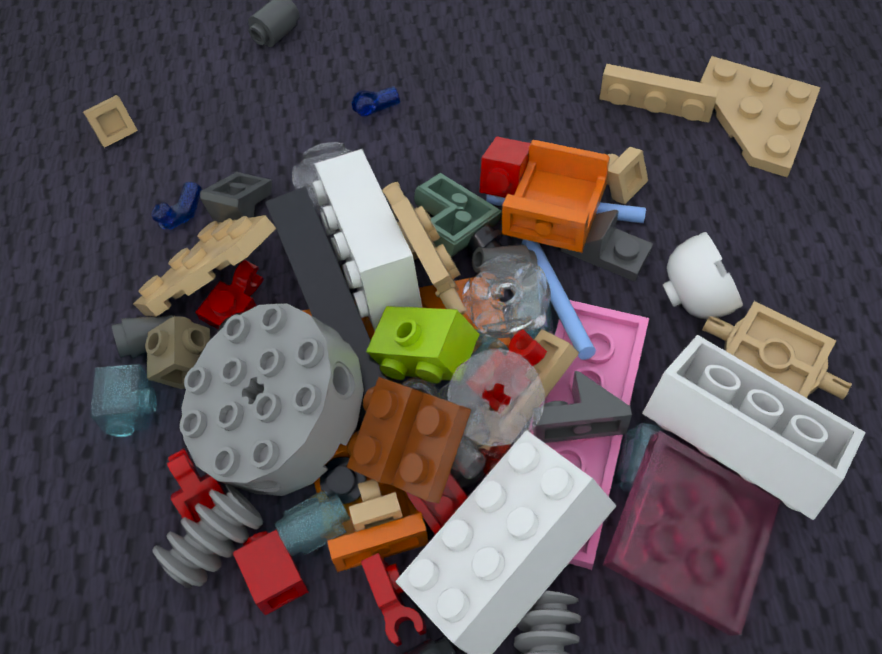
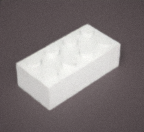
[312,149,422,331]
[642,335,866,520]
[395,430,616,654]

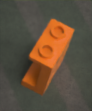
[502,140,610,253]
[314,443,429,572]

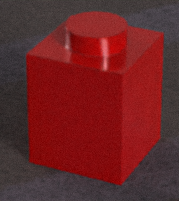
[479,137,531,198]
[233,529,309,615]

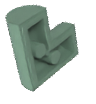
[414,173,502,257]

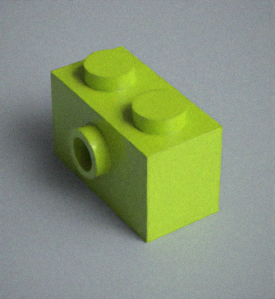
[366,306,479,383]

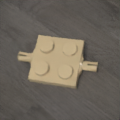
[382,182,467,315]
[702,301,852,400]

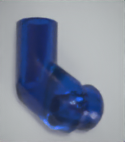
[351,86,400,117]
[151,182,202,229]

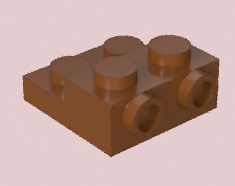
[347,377,472,504]

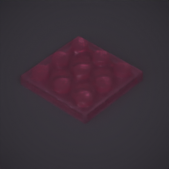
[603,431,780,636]

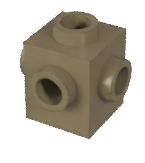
[145,316,210,389]

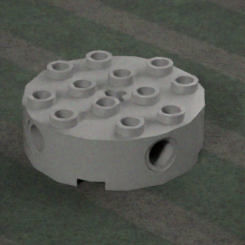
[180,303,364,496]

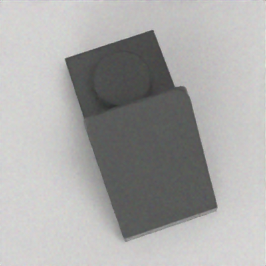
[200,172,272,223]
[561,210,653,282]
[532,371,632,443]

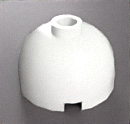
[662,232,743,319]

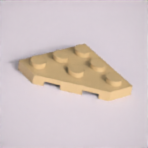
[700,56,821,177]
[133,215,276,317]

